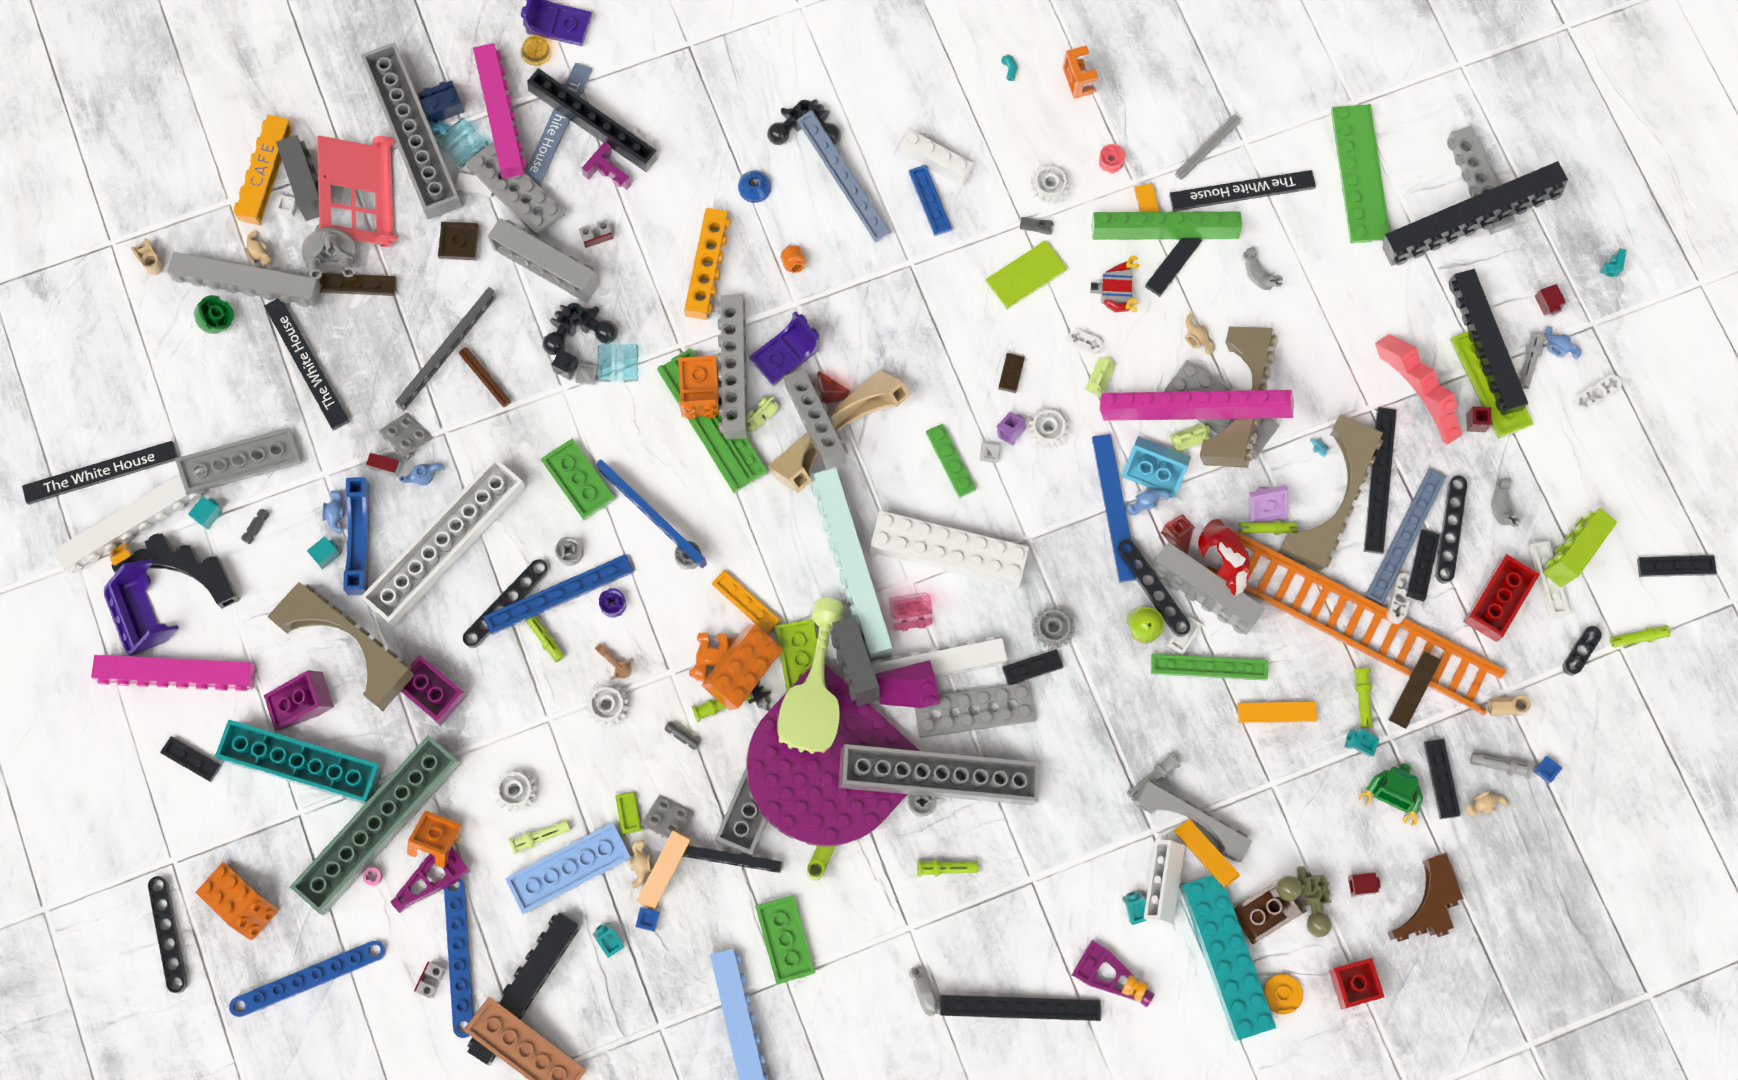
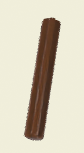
[459,347,511,407]

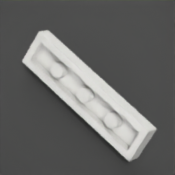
[1529,541,1570,618]

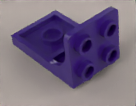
[521,0,592,47]
[749,311,820,386]

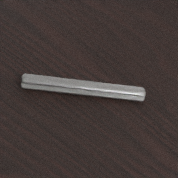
[1175,114,1240,180]

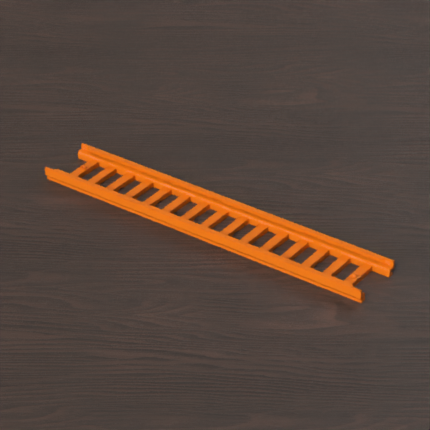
[1207,530,1507,715]

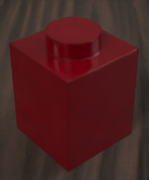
[1535,284,1566,316]
[1466,406,1492,432]
[1348,872,1381,897]

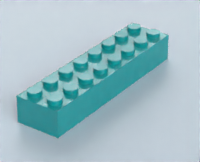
[214,719,383,804]
[1180,875,1276,1042]

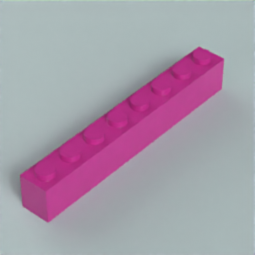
[473,43,526,179]
[91,655,256,692]

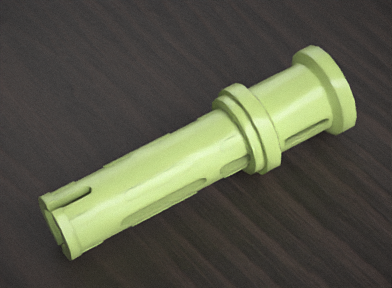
[508,820,570,855]

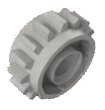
[1032,606,1075,649]

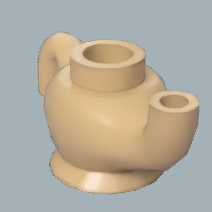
[243,231,271,267]
[1185,313,1215,355]
[1465,790,1509,817]
[630,840,652,888]

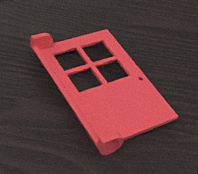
[317,135,398,247]

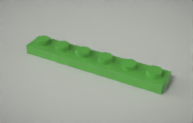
[1150,654,1268,681]

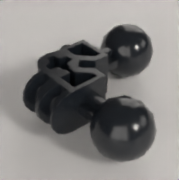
[767,99,842,145]
[542,303,618,356]

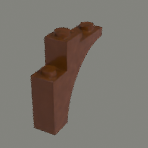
[1388,853,1464,942]

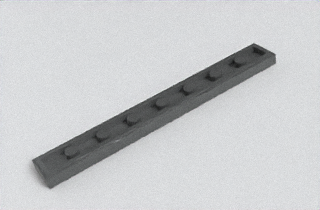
[395,287,496,411]

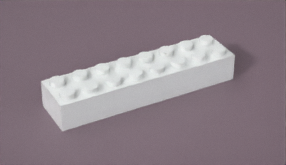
[870,510,1029,589]

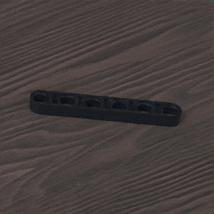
[1435,476,1467,584]
[1117,539,1190,637]
[462,559,548,648]
[683,845,783,873]
[148,876,187,994]

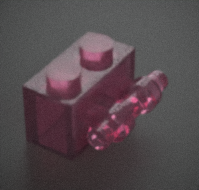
[889,592,933,632]

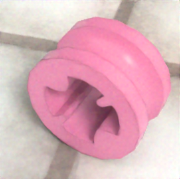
[363,867,383,886]

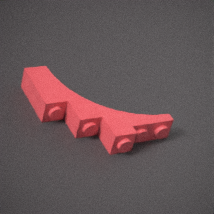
[1375,334,1462,445]

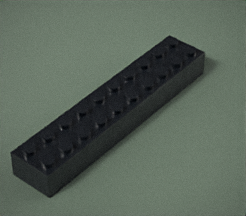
[1382,161,1568,266]

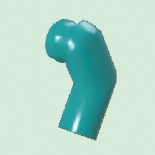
[1001,54,1018,81]

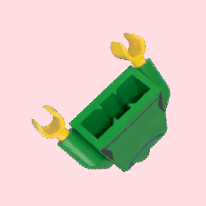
[1358,764,1423,826]

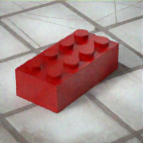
[1463,554,1540,642]

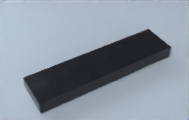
[1145,238,1202,297]
[1405,529,1440,602]
[1637,555,1717,577]
[1423,739,1461,820]

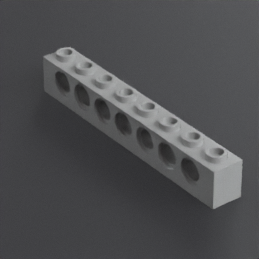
[717,294,748,440]

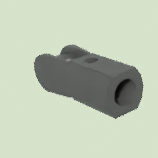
[1019,216,1054,235]

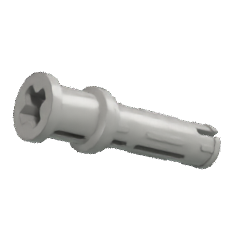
[1520,332,1547,389]
[1470,752,1533,779]
[1126,753,1181,802]

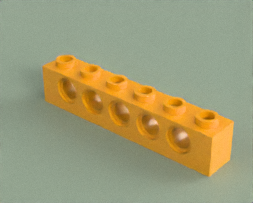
[684,208,731,320]

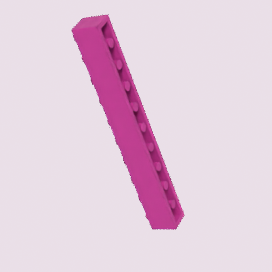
[1099,390,1294,421]

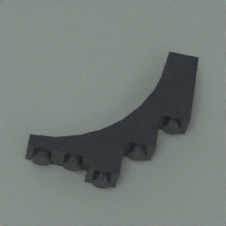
[111,533,240,609]

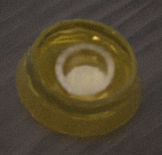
[520,35,552,66]

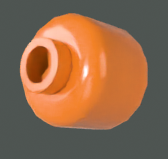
[780,245,807,273]

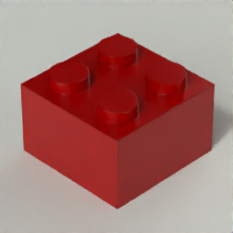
[1329,958,1385,1010]

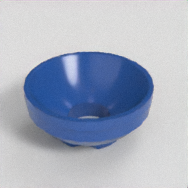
[738,170,771,203]

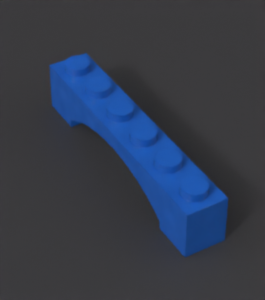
[343,477,370,595]

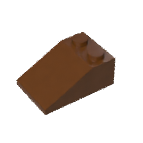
[1234,880,1307,945]

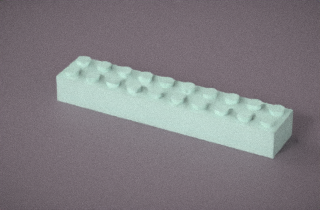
[811,467,892,662]

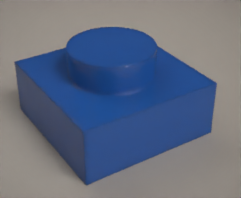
[1533,756,1562,784]
[635,907,660,932]

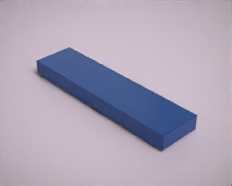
[908,165,952,236]

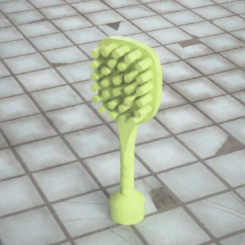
[777,598,845,754]

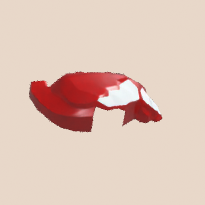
[1198,519,1250,596]

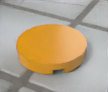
[1263,974,1303,1015]

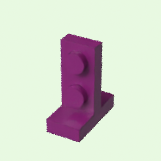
[582,141,631,190]

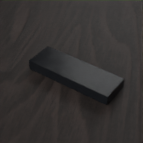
[1002,649,1063,685]
[160,736,222,782]

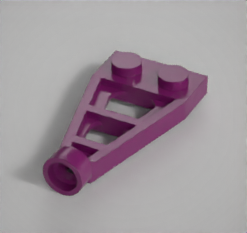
[390,847,470,913]
[1071,940,1155,1008]

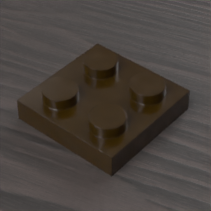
[438,221,479,260]

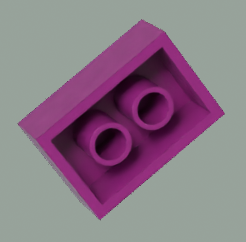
[400,655,467,726]

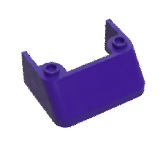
[103,559,179,655]

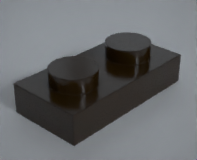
[998,353,1025,394]

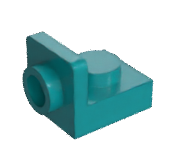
[1600,248,1627,277]
[1344,729,1379,757]
[1121,891,1148,925]
[593,923,625,958]

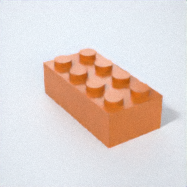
[701,624,783,711]

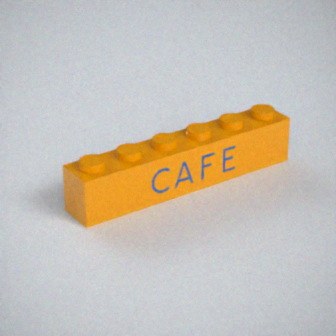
[234,114,293,225]

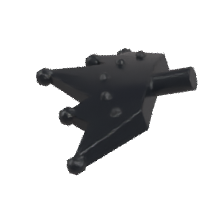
[748,682,771,711]

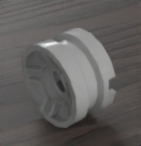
[555,537,583,566]
[674,541,701,570]
[908,794,936,817]

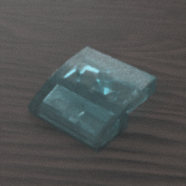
[435,118,489,168]
[597,343,638,383]

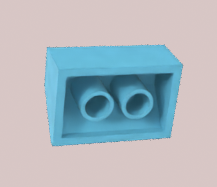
[1122,436,1191,498]

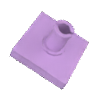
[1249,485,1288,522]

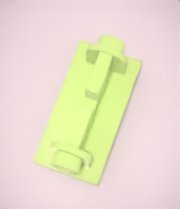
[1085,356,1116,397]
[747,397,779,432]
[1169,423,1210,452]

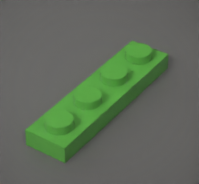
[925,423,976,498]

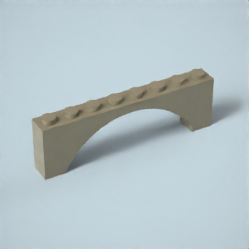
[1199,326,1278,468]
[1279,414,1383,571]
[267,582,414,711]

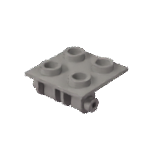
[378,413,433,459]
[641,795,694,838]

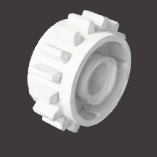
[1030,164,1070,204]
[1028,407,1069,449]
[585,684,628,727]
[493,768,537,813]

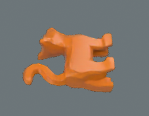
[689,633,735,682]

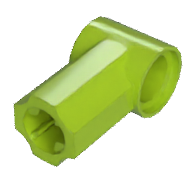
[807,846,836,881]

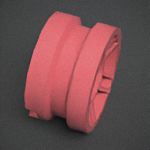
[1099,144,1125,174]

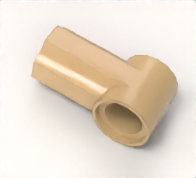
[1488,695,1531,716]

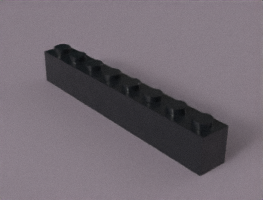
[527,68,657,173]
[1449,268,1529,416]
[467,912,581,1066]

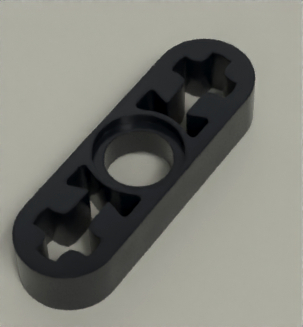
[1562,626,1602,676]

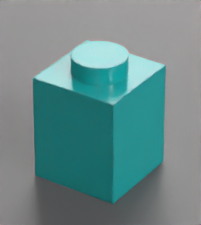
[188,496,222,530]
[306,536,340,569]

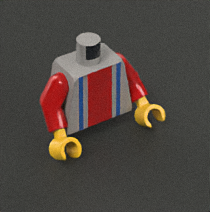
[1090,255,1140,313]

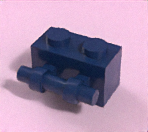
[417,80,464,123]

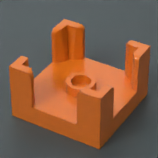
[1062,45,1098,99]
[407,811,462,868]

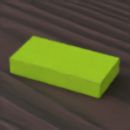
[615,792,642,835]

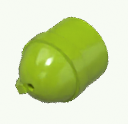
[1126,606,1164,644]

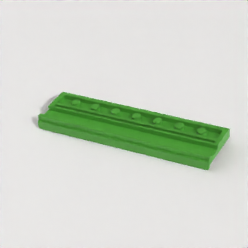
[1331,104,1390,244]
[657,348,768,494]

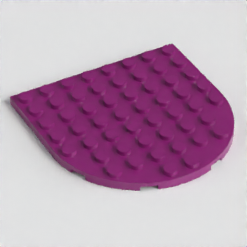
[746,664,920,847]

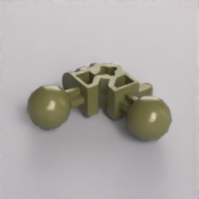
[1276,866,1332,937]

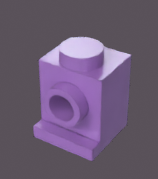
[996,411,1026,446]

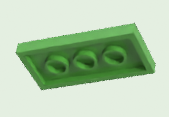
[541,438,615,521]
[755,895,815,985]

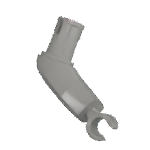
[1243,247,1283,290]
[1491,478,1521,527]
[908,967,940,1017]

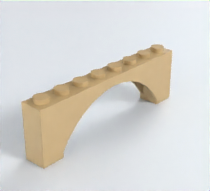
[768,370,911,493]

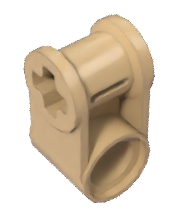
[130,238,163,275]

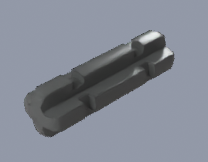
[241,509,269,544]
[664,721,701,750]

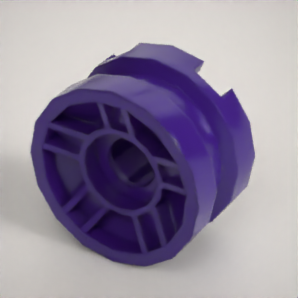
[598,588,626,618]

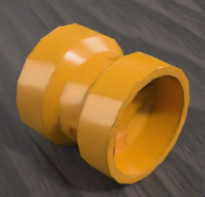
[1122,974,1149,1002]

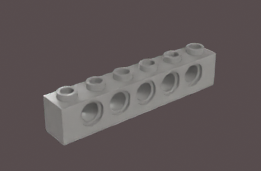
[1447,125,1515,235]
[784,369,848,471]

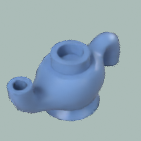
[1544,326,1582,359]
[399,462,444,486]
[1126,487,1172,515]
[322,490,344,534]

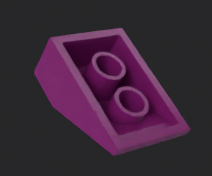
[875,660,940,708]
[263,670,334,731]

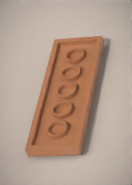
[463,996,587,1080]

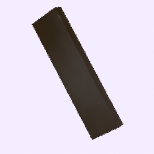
[320,273,397,296]
[1388,651,1442,729]

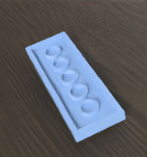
[505,822,631,915]

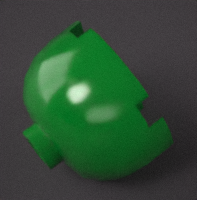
[194,295,234,334]

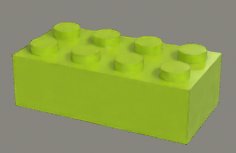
[1543,507,1618,588]

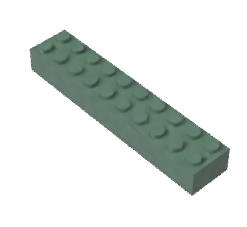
[290,735,461,916]

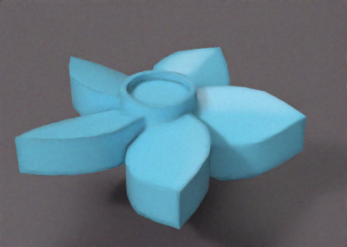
[429,120,451,135]
[1310,438,1330,457]

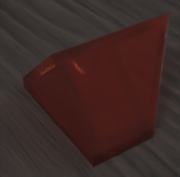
[817,371,850,404]
[1161,514,1195,555]

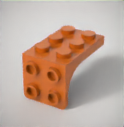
[678,356,719,419]
[195,861,278,940]

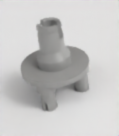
[302,224,356,279]

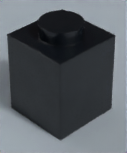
[551,349,579,380]

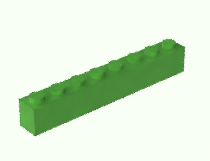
[1091,211,1242,240]

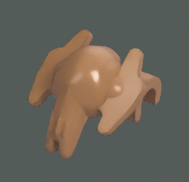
[594,643,634,680]

